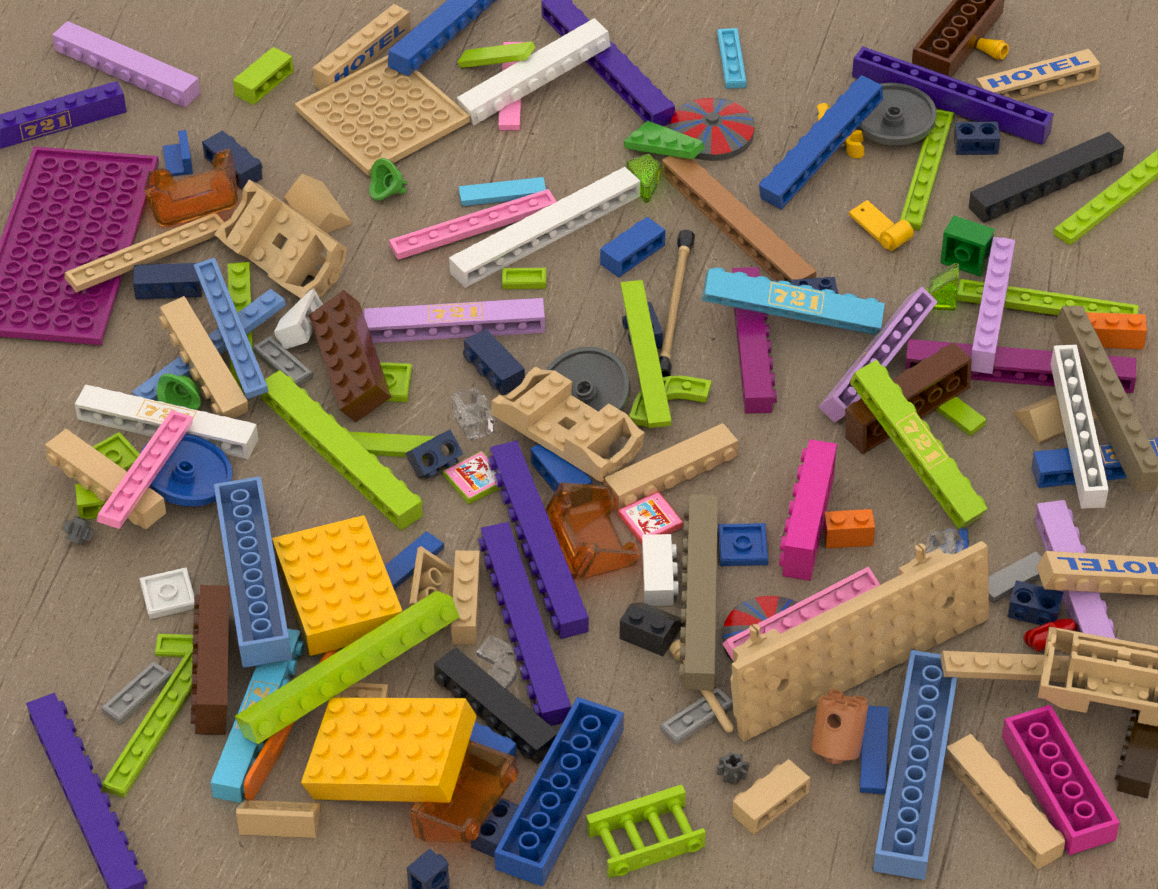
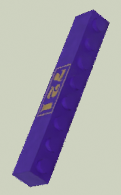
[0,81,127,149]

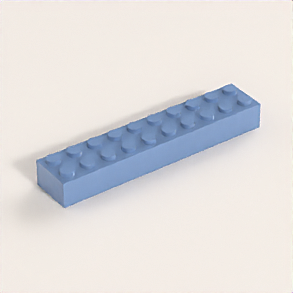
[214,476,292,668]
[873,650,958,880]

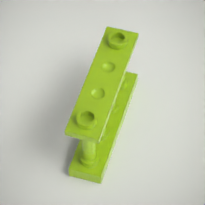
[586,784,706,878]

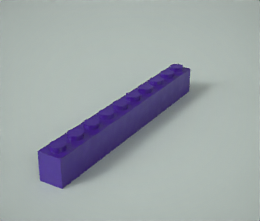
[541,0,676,126]
[852,46,1054,145]
[487,440,589,639]
[478,522,571,726]
[26,692,147,889]

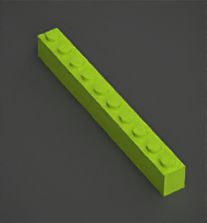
[260,370,423,531]
[235,591,460,744]

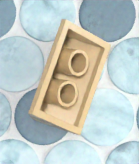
[284,174,351,233]
[1014,394,1098,445]
[409,546,454,628]
[236,800,321,838]

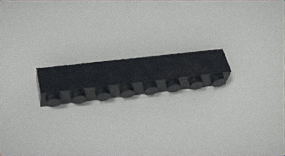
[968,132,1125,223]

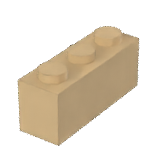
[732,759,810,835]

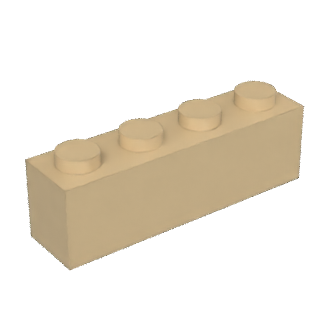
[451,550,480,645]

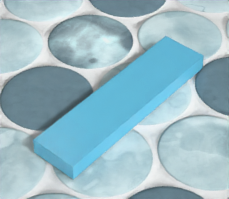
[717,28,746,89]
[459,177,546,206]

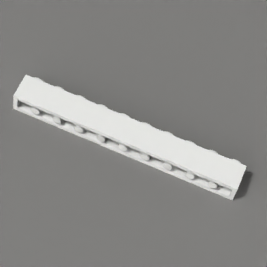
[449,167,640,288]

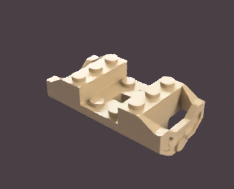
[214,180,347,299]
[491,367,645,482]
[1038,627,1158,726]

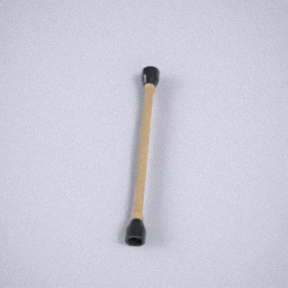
[659,230,695,377]

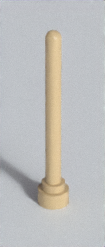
[670,639,734,733]

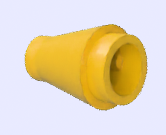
[977,38,1009,60]

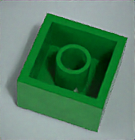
[940,215,995,277]

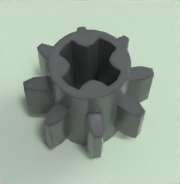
[63,516,94,544]
[717,752,749,785]

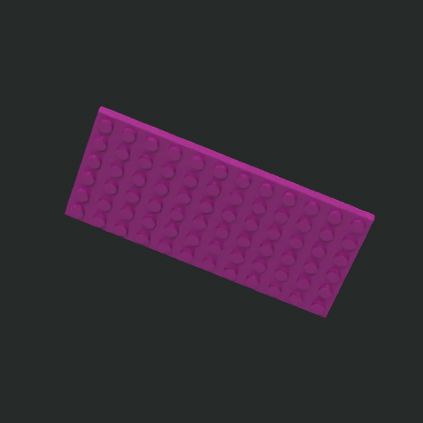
[0,146,159,345]

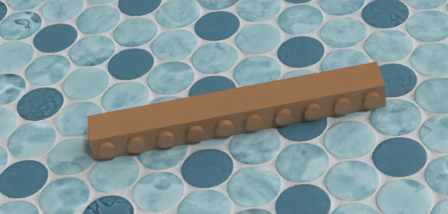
[662,156,816,282]

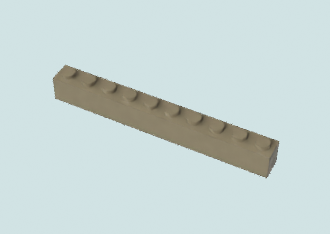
[1054,306,1158,492]
[679,494,718,690]

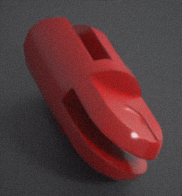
[1023,618,1077,652]

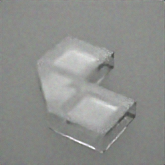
[477,634,518,689]

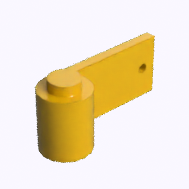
[848,200,914,251]

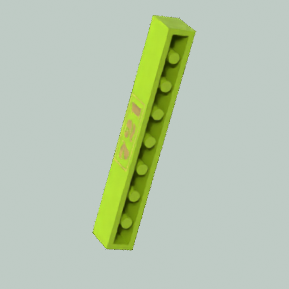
[850,359,988,530]

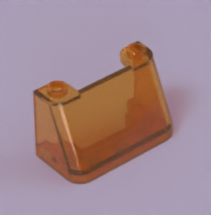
[144,148,238,226]
[545,482,642,580]
[409,740,518,843]

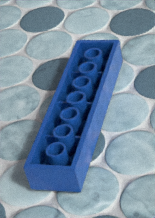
[494,697,624,887]

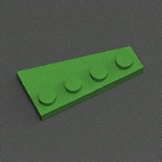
[623,121,705,159]

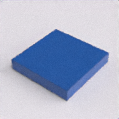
[718,523,768,566]

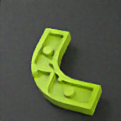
[629,376,712,427]

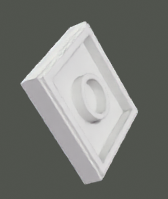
[139,567,194,620]

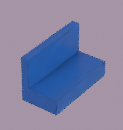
[163,130,193,177]

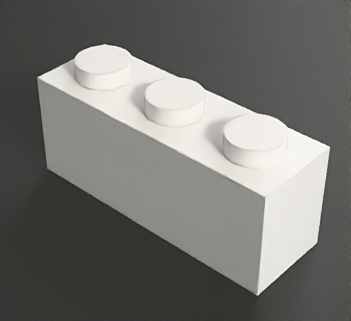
[642,534,678,606]

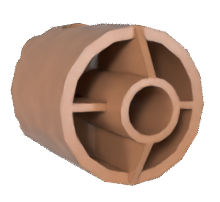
[810,689,868,764]

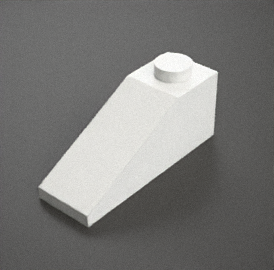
[274,289,323,349]

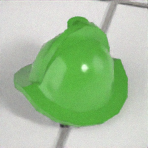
[369,158,408,201]
[156,373,201,410]

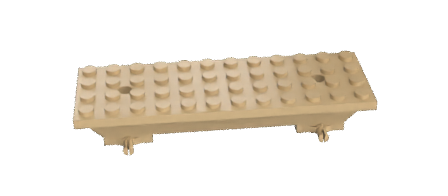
[730,541,989,742]

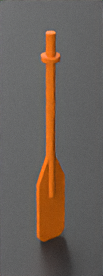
[244,649,338,801]

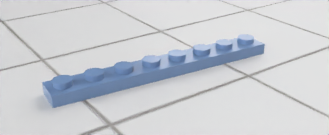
[194,258,268,399]
[132,289,286,401]

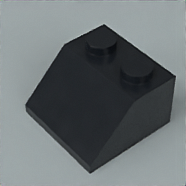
[620,602,684,656]

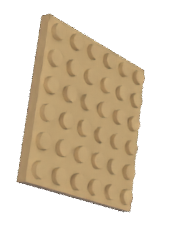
[294,55,470,176]

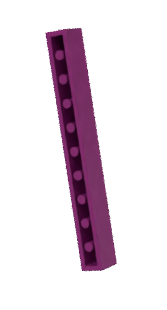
[905,339,1136,393]

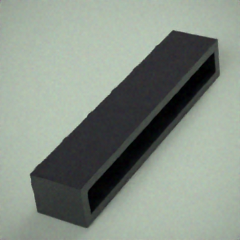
[434,647,558,765]

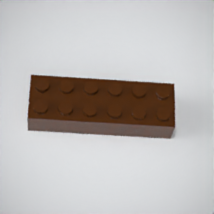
[912,0,1004,77]
[309,290,392,422]
[845,342,972,454]
[190,585,229,735]

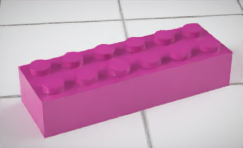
[779,439,837,581]
[1002,705,1120,855]

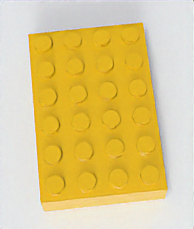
[272,515,403,656]
[301,697,477,803]

